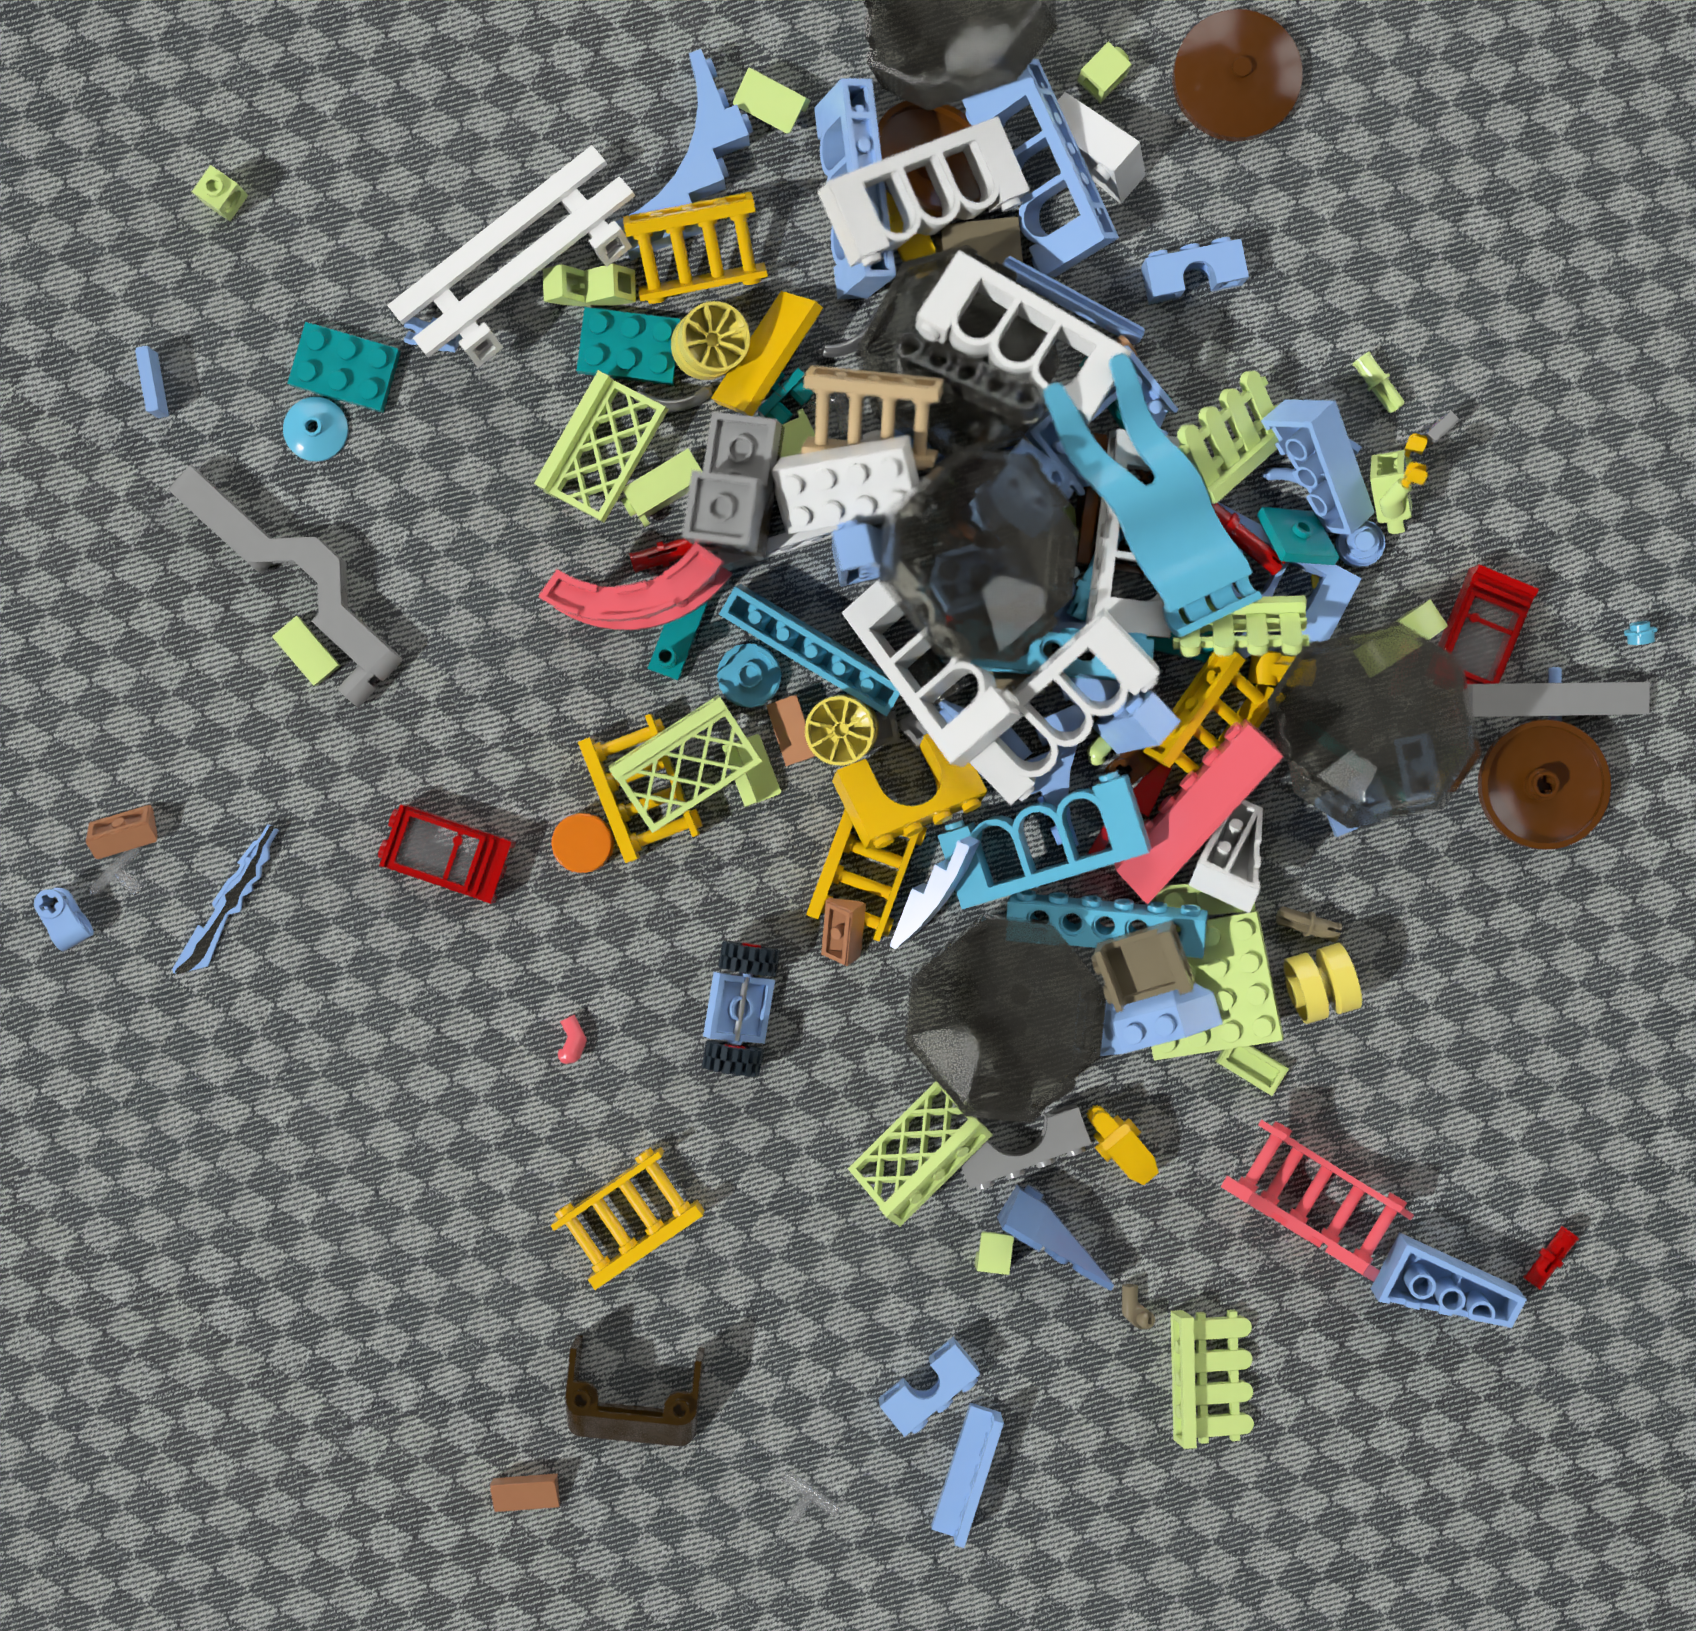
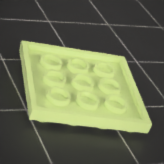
[1151,910,1284,1060]

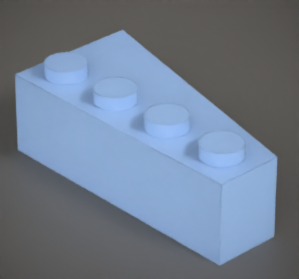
[1261,399,1375,535]
[832,520,900,587]
[1371,1232,1527,1328]

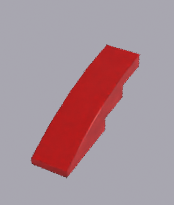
[1087,763,1174,855]

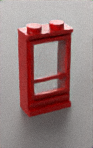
[1426,564,1539,697]
[378,804,516,904]

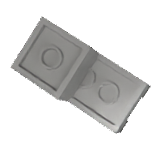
[682,412,785,558]

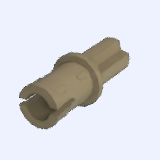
[1276,906,1342,943]

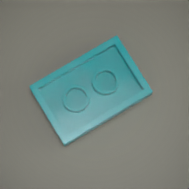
[576,307,681,386]
[287,322,401,413]

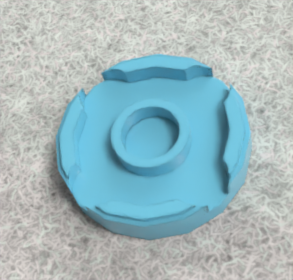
[717,643,782,708]

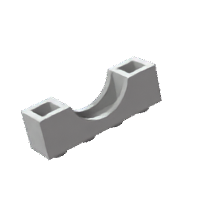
[961,1103,1092,1190]

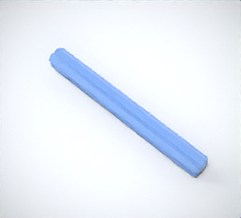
[1000,256,1145,344]

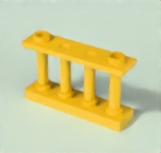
[623,192,768,304]
[1143,651,1282,773]
[578,713,703,863]
[806,809,927,942]
[551,1147,705,1290]

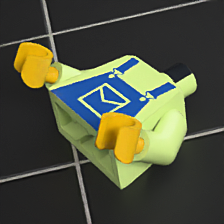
[1370,433,1428,534]

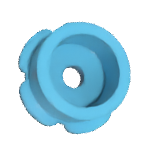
[1624,621,1658,645]

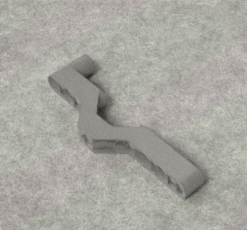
[168,465,403,707]

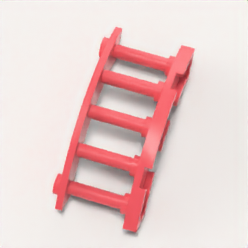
[538,543,732,630]
[1221,1120,1414,1282]

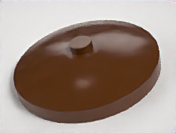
[1172,9,1303,142]
[878,99,981,219]
[1478,720,1611,850]

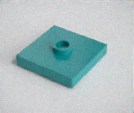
[1257,507,1340,565]

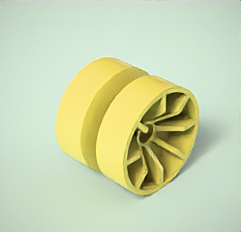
[671,301,750,380]
[805,694,879,765]
[1284,943,1362,1024]

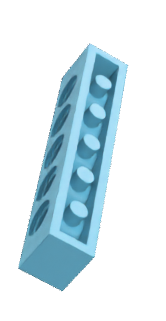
[719,584,900,716]
[955,621,1154,681]
[1006,889,1208,958]

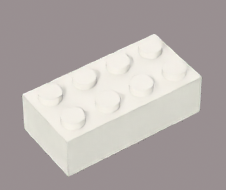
[772,435,923,534]

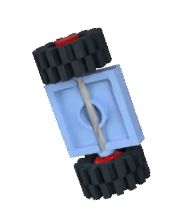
[702,941,780,1077]

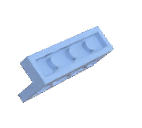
[931,1403,1004,1548]

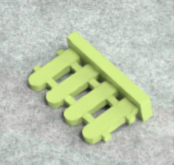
[1178,371,1279,503]
[1173,596,1309,657]
[1171,1310,1254,1449]

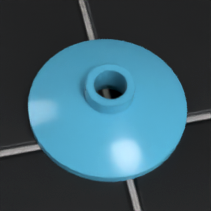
[283,397,348,462]

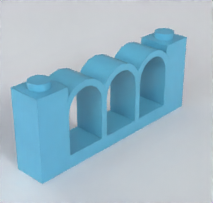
[937,771,1152,909]

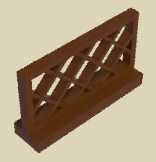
[1069,433,1155,576]

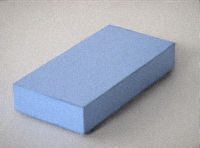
[135,346,169,418]

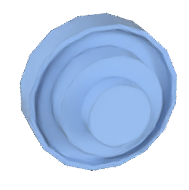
[1335,520,1385,568]

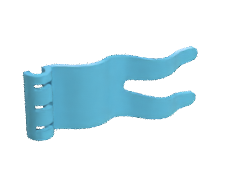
[1043,353,1262,638]

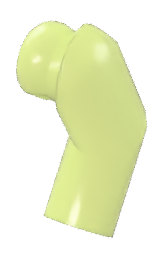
[1087,735,1112,766]

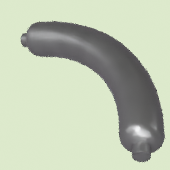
[819,305,886,358]
[635,385,714,412]

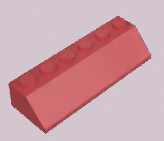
[1114,718,1283,904]

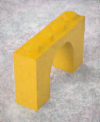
[832,733,987,850]

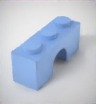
[1141,237,1249,304]
[879,1337,980,1437]

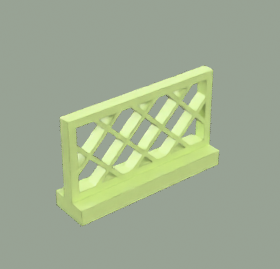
[534,370,668,523]
[609,694,762,833]
[848,1078,993,1227]

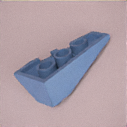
[997,1184,1114,1291]

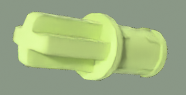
[1352,351,1404,413]

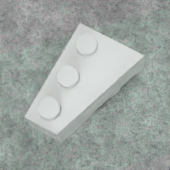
[1048,92,1146,204]
[1189,800,1263,913]

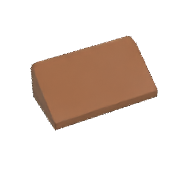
[766,695,816,766]
[86,805,157,859]
[821,898,866,966]
[490,1474,560,1512]

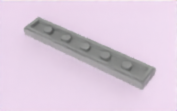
[1466,682,1650,717]

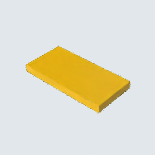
[711,291,823,416]

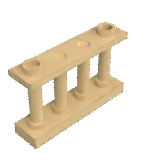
[801,365,944,470]

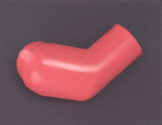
[558,1014,587,1064]

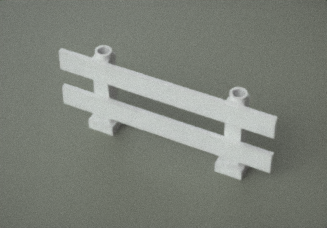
[387,145,635,367]

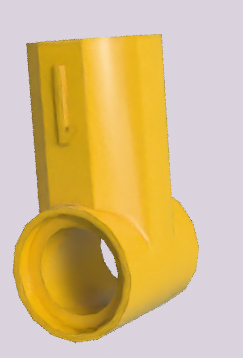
[1248,650,1316,686]

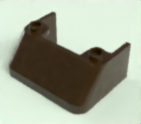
[565,1335,705,1446]

